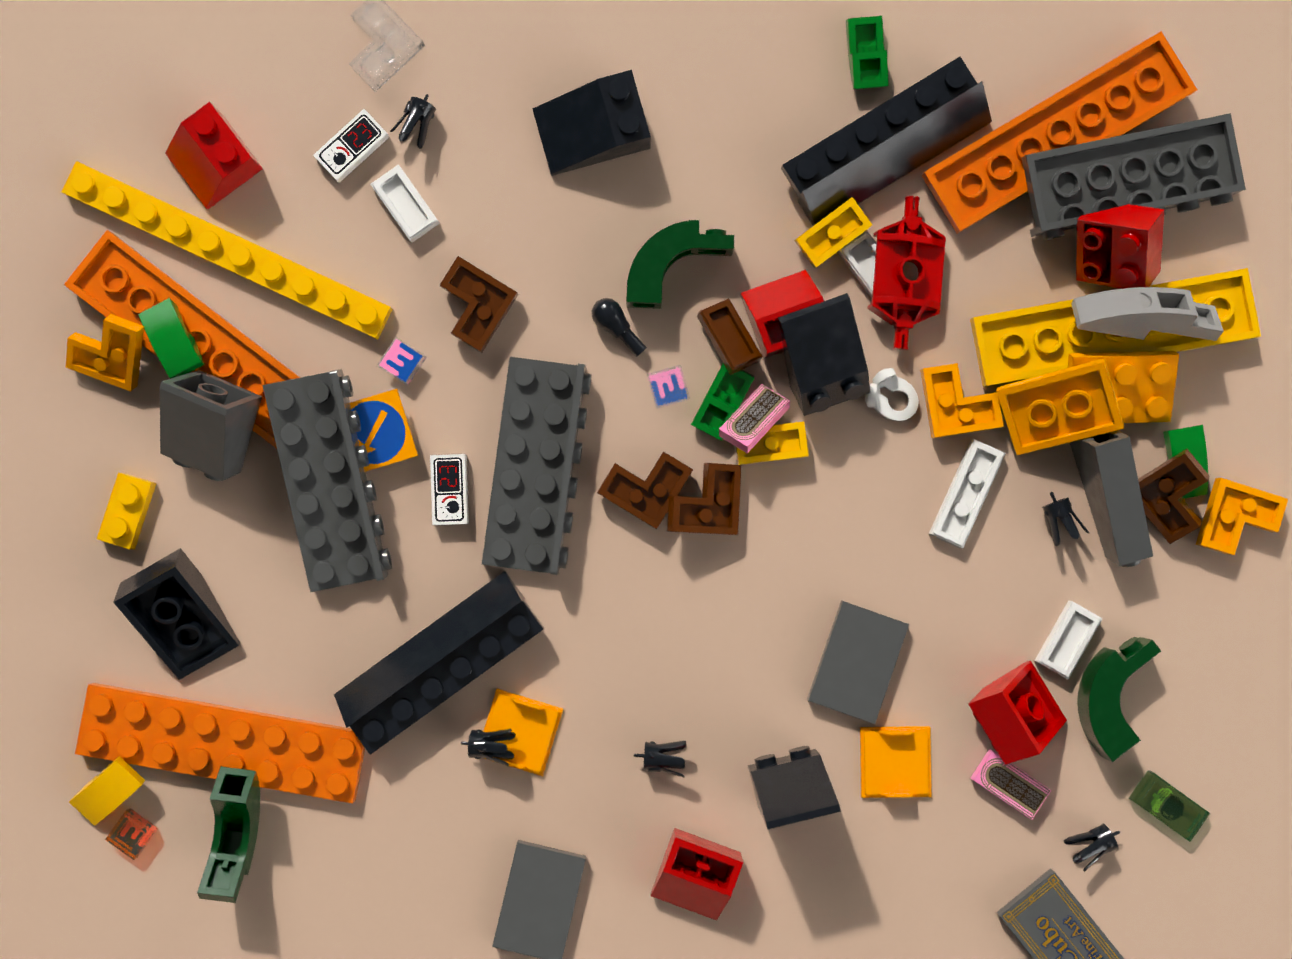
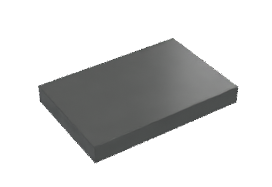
[807,600,909,724]
[492,840,586,959]

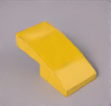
[69,756,145,826]

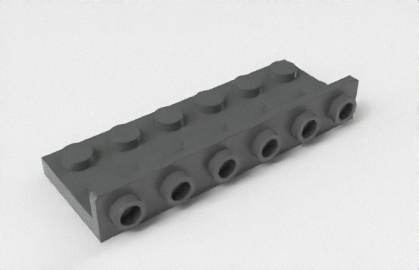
[1022,113,1246,241]
[482,357,592,575]
[262,369,392,593]

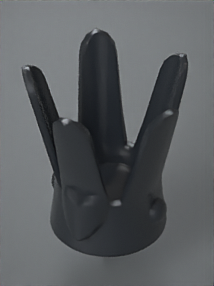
[390,94,436,149]
[1042,492,1090,546]
[461,729,516,766]
[634,741,686,778]
[1064,823,1120,872]

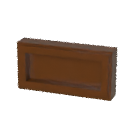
[697,298,763,375]

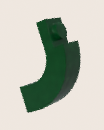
[626,220,734,309]
[1077,637,1161,762]
[197,766,260,903]

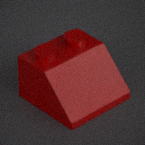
[165,101,263,209]
[968,660,1067,765]

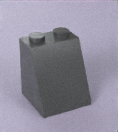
[160,370,262,481]

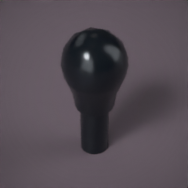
[591,298,647,357]

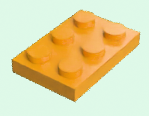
[1067,351,1179,423]
[996,358,1124,455]

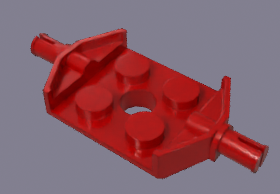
[867,196,946,350]

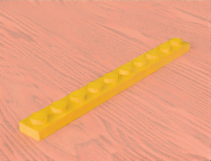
[61,161,393,340]

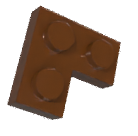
[440,256,519,353]
[1138,449,1210,544]
[597,451,693,529]
[667,463,742,535]

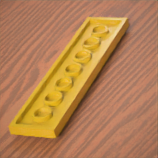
[970,268,1261,387]

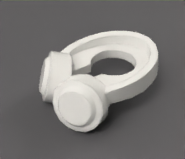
[865,368,919,421]

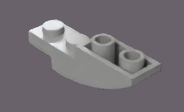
[1071,287,1224,341]

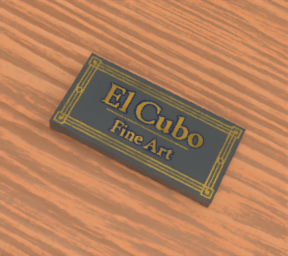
[996,868,1124,959]

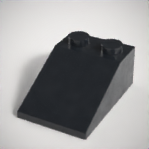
[532,69,651,176]
[778,293,870,416]
[113,548,240,680]
[748,746,841,829]

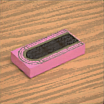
[719,384,790,453]
[970,749,1051,820]

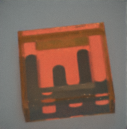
[105,808,158,860]

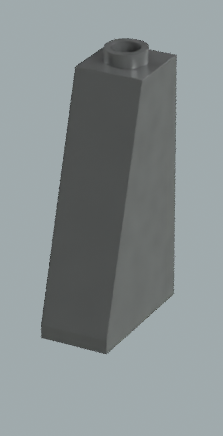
[1070,431,1153,567]

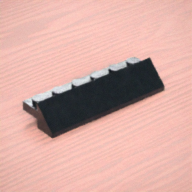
[781,56,992,226]
[334,571,545,755]

